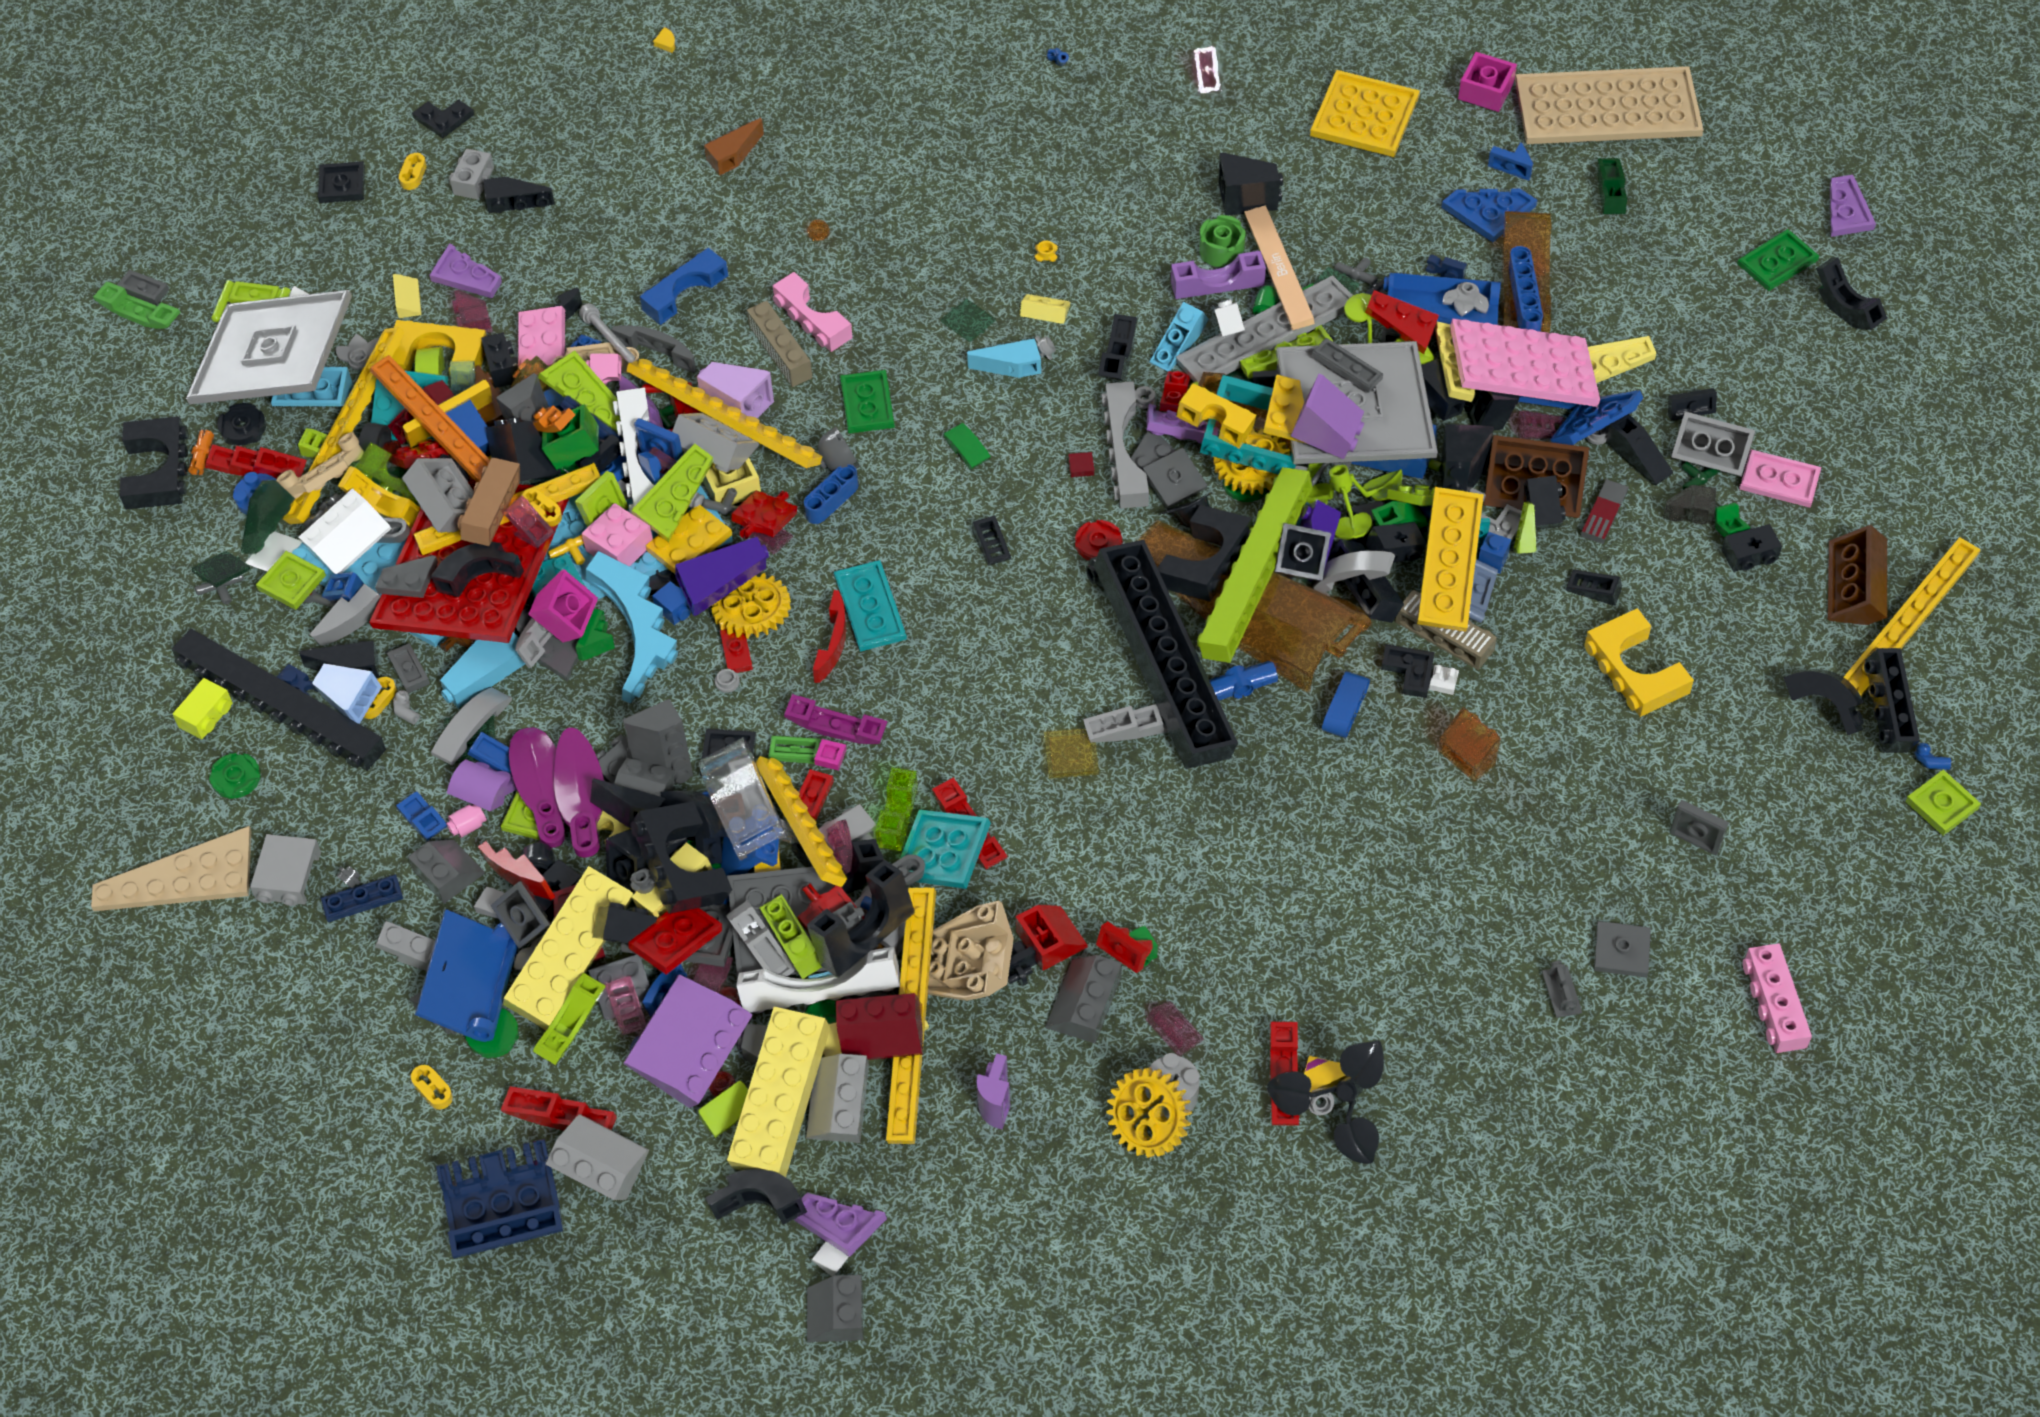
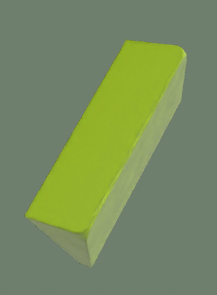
[698,1080,748,1138]

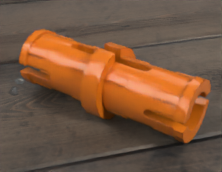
[188,430,214,475]

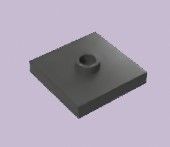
[1142,448,1208,509]
[1670,799,1729,855]
[1594,921,1651,978]

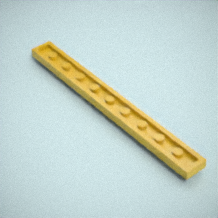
[283,327,405,524]
[626,359,823,468]
[1828,537,1981,701]
[886,888,936,1144]

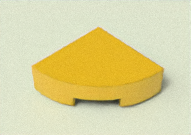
[653,27,675,53]

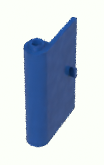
[1383,273,1501,325]
[415,909,518,1042]

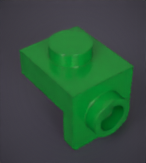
[1715,503,1750,538]

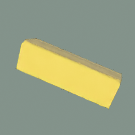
[393,274,422,318]
[1020,294,1070,324]

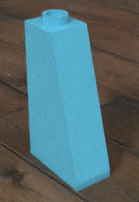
[440,632,525,708]

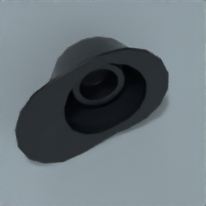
[1158,492,1212,528]

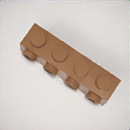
[458,458,520,546]

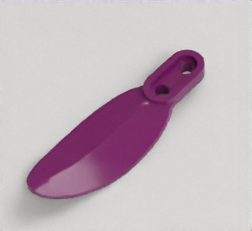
[509,727,565,848]
[554,727,604,858]

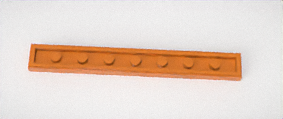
[370,355,490,482]

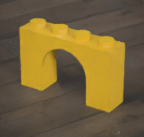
[392,320,487,386]
[1585,608,1694,717]

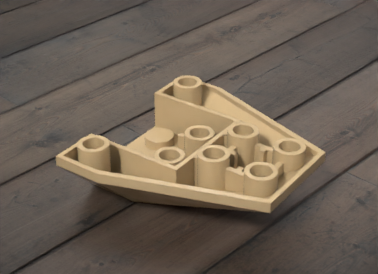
[928,901,1014,1001]

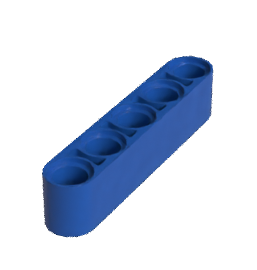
[1508,246,1543,332]

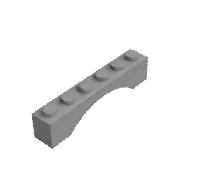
[1101,381,1149,509]

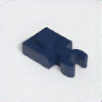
[1426,255,1467,279]
[277,664,318,696]

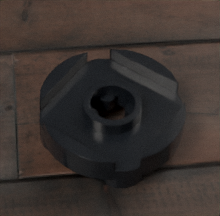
[217,403,266,445]

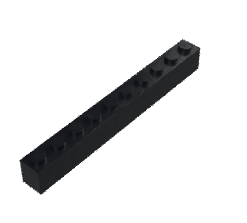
[172,629,386,771]

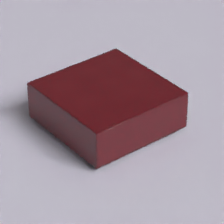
[1069,452,1094,478]

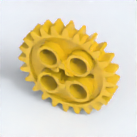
[1213,428,1290,495]
[711,573,791,639]
[1106,1067,1192,1158]

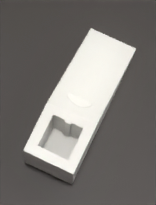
[1215,299,1245,337]

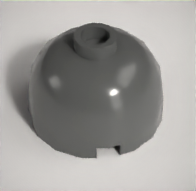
[818,426,860,472]

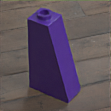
[675,537,769,616]

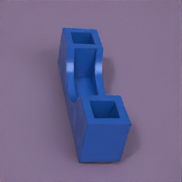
[640,248,728,325]

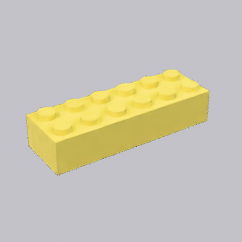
[503,866,633,1030]
[727,1007,830,1177]

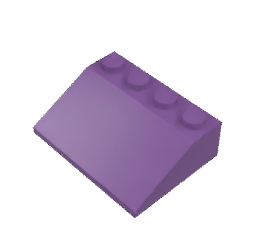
[623,974,753,1108]

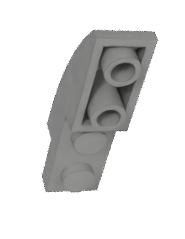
[375,921,445,971]

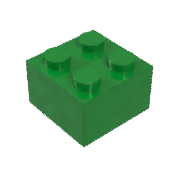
[542,404,599,470]

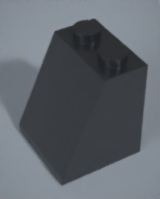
[1218,153,1283,216]
[486,417,561,481]
[1441,424,1494,492]
[606,829,688,900]

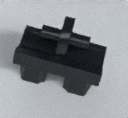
[1008,941,1037,986]

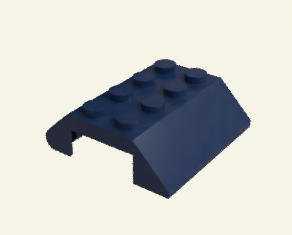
[436,1139,563,1259]

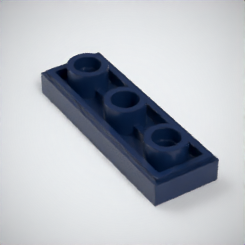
[321,874,403,923]

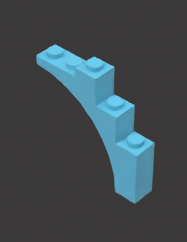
[586,551,678,703]

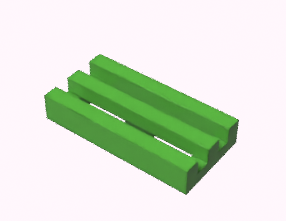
[768,736,821,764]

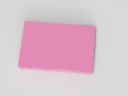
[1740,449,1821,507]

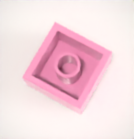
[582,503,653,567]

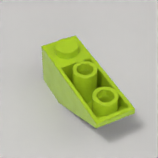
[760,894,822,979]

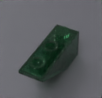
[241,480,295,554]

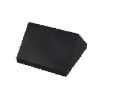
[1274,523,1331,581]

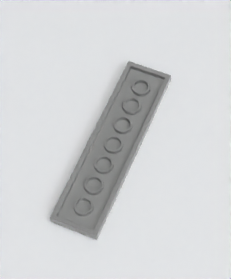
[1176,275,1353,387]

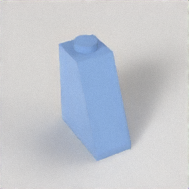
[312,664,382,724]

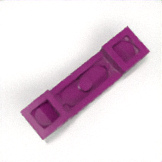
[784,694,888,744]

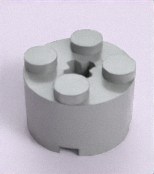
[1145,1053,1200,1117]

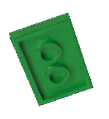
[1737,229,1819,292]
[840,370,895,434]

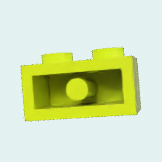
[173,678,233,740]

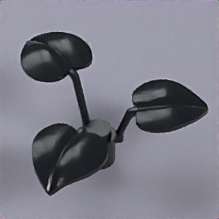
[1267,1040,1384,1164]

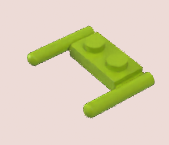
[211,280,291,322]

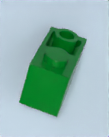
[1372,501,1428,529]

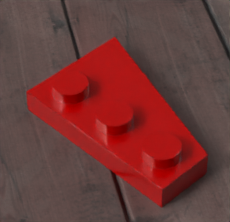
[1365,290,1439,354]

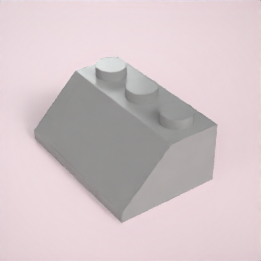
[1671,412,1755,476]
[672,413,759,472]
[402,458,474,532]
[806,1054,869,1143]
[546,1115,649,1200]

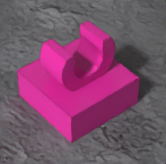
[814,739,847,771]

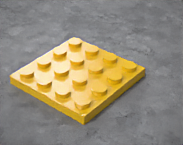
[1310,70,1420,157]

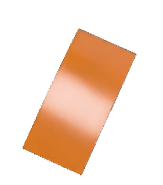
[532,405,575,433]

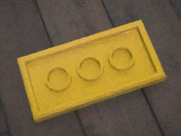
[403,380,493,447]

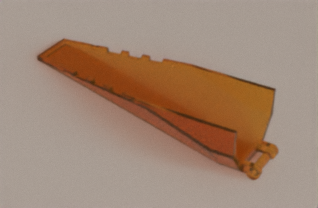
[1138,520,1372,693]

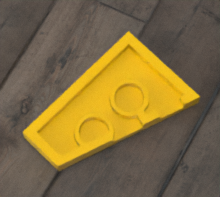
[1263,375,1307,444]

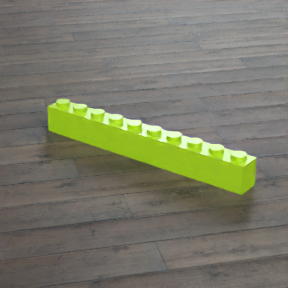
[1197,467,1312,663]

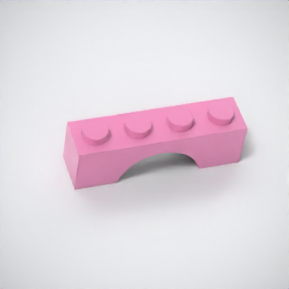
[773,272,852,352]

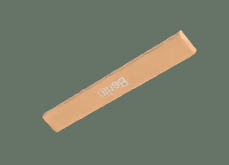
[1244,205,1315,330]

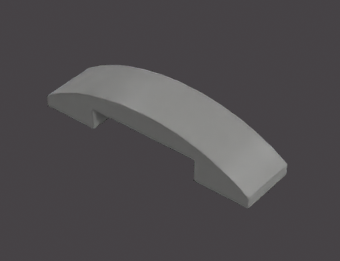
[1311,551,1395,595]
[515,618,553,668]
[431,687,512,765]

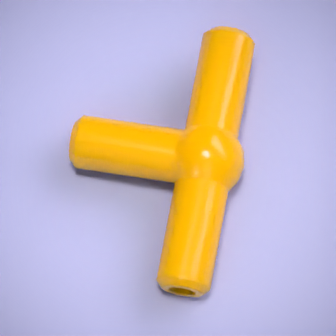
[548,535,585,565]

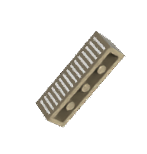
[747,301,813,387]
[1395,590,1497,670]

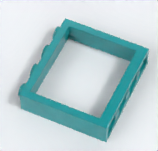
[1200,375,1296,475]

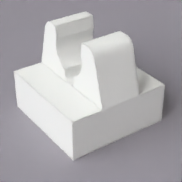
[1429,665,1459,695]

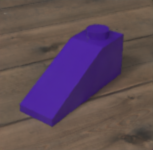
[1300,500,1341,581]

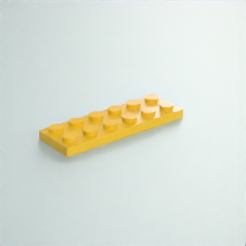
[1417,487,1484,632]

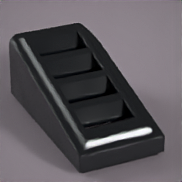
[971,515,1011,566]
[1566,569,1622,606]

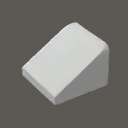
[811,1242,849,1276]

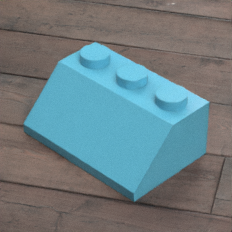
[271,367,353,406]

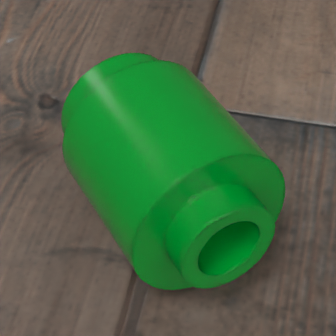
[1253,285,1279,315]

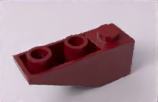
[388,380,455,445]

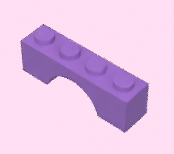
[1171,251,1266,299]

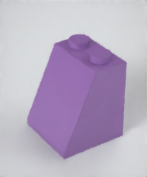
[1291,374,1365,459]

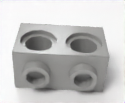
[449,149,494,199]

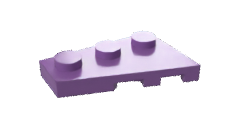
[794,1193,887,1257]

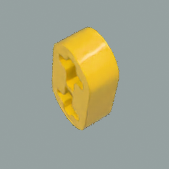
[399,153,427,190]
[521,488,562,527]
[364,677,397,719]
[411,1065,453,1110]

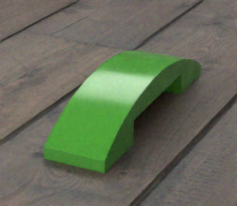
[93,282,180,329]

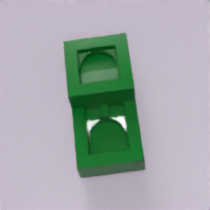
[943,423,991,470]

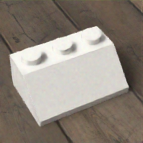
[299,488,392,574]

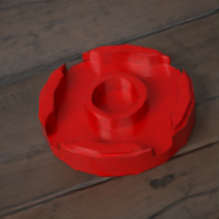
[1075,520,1123,560]

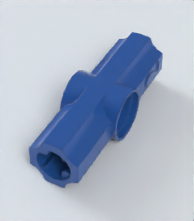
[1209,660,1278,700]

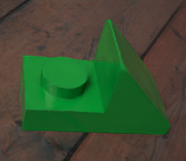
[576,608,615,661]

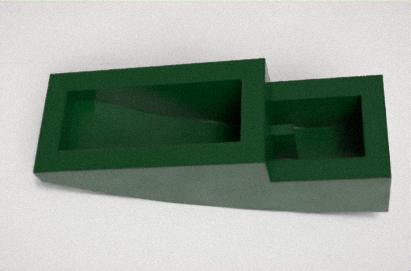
[1597,158,1628,214]

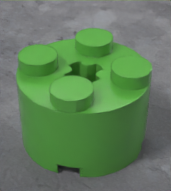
[1199,215,1245,267]

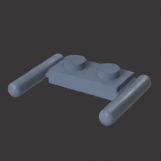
[1469,559,1498,623]

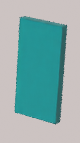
[834,560,907,652]

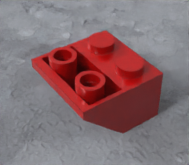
[1015,905,1088,971]

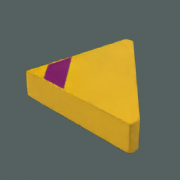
[1304,1056,1347,1092]

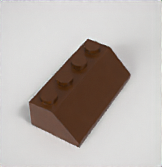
[1828,524,1887,625]

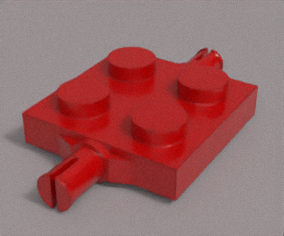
[390,439,449,469]
[731,490,797,539]
[796,883,865,933]

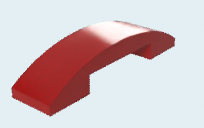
[813,590,846,683]
[932,777,1007,870]
[1270,1022,1299,1126]

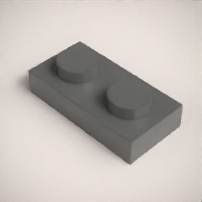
[117,270,169,305]
[387,643,430,694]

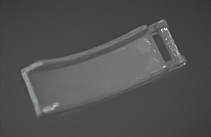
[699,737,787,861]

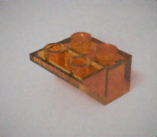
[1438,707,1501,782]

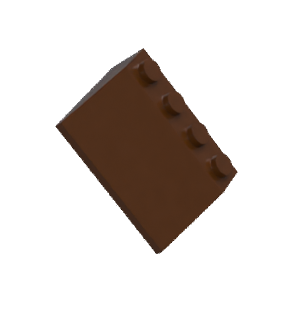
[1484,435,1590,518]

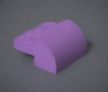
[447,759,517,811]
[977,1053,1010,1130]

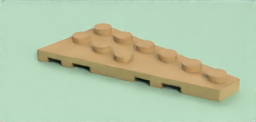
[91,826,251,911]

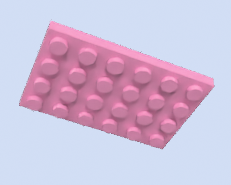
[1450,319,1600,407]

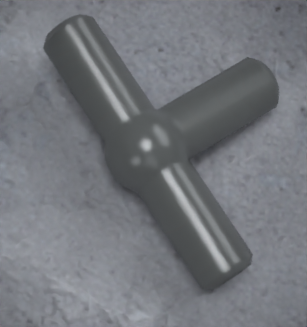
[1335,257,1378,285]
[701,488,738,515]
[195,572,244,604]

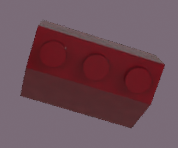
[836,993,923,1060]

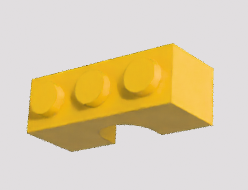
[1176,383,1256,449]

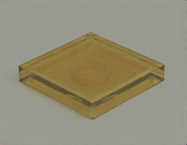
[1044,728,1099,779]

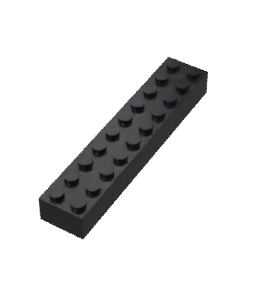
[1094,540,1238,769]

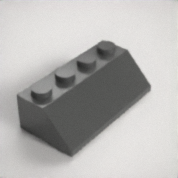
[623,699,693,784]

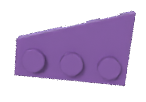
[1830,175,1876,237]
[430,243,502,298]
[1147,404,1218,444]

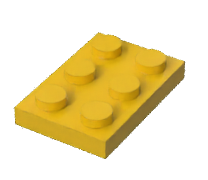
[645,505,732,574]

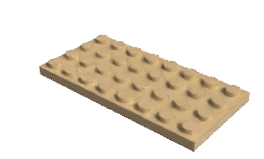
[1515,66,1703,144]

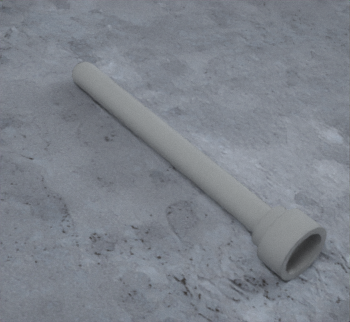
[579,303,635,363]

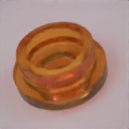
[807,219,830,241]

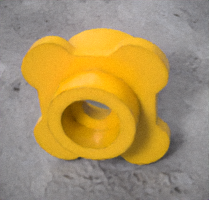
[1035,241,1058,262]

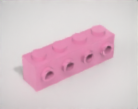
[1743,943,1812,1053]

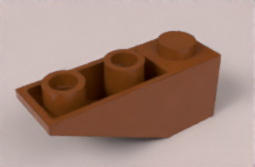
[704,118,764,176]

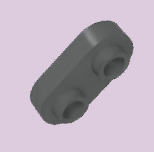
[376,518,410,543]
[892,855,925,887]

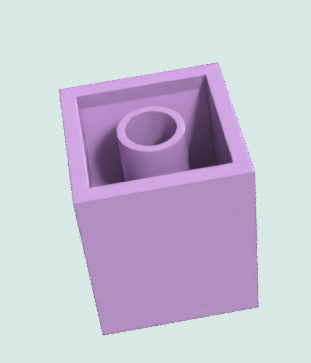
[697,362,774,418]

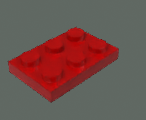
[628,908,722,975]

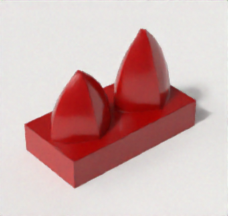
[1096,921,1153,974]

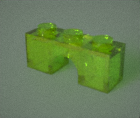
[356,442,420,505]
[875,767,918,851]

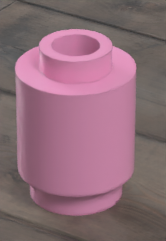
[446,804,486,838]

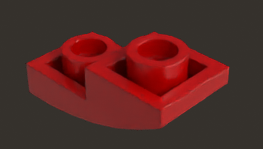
[1159,371,1191,413]

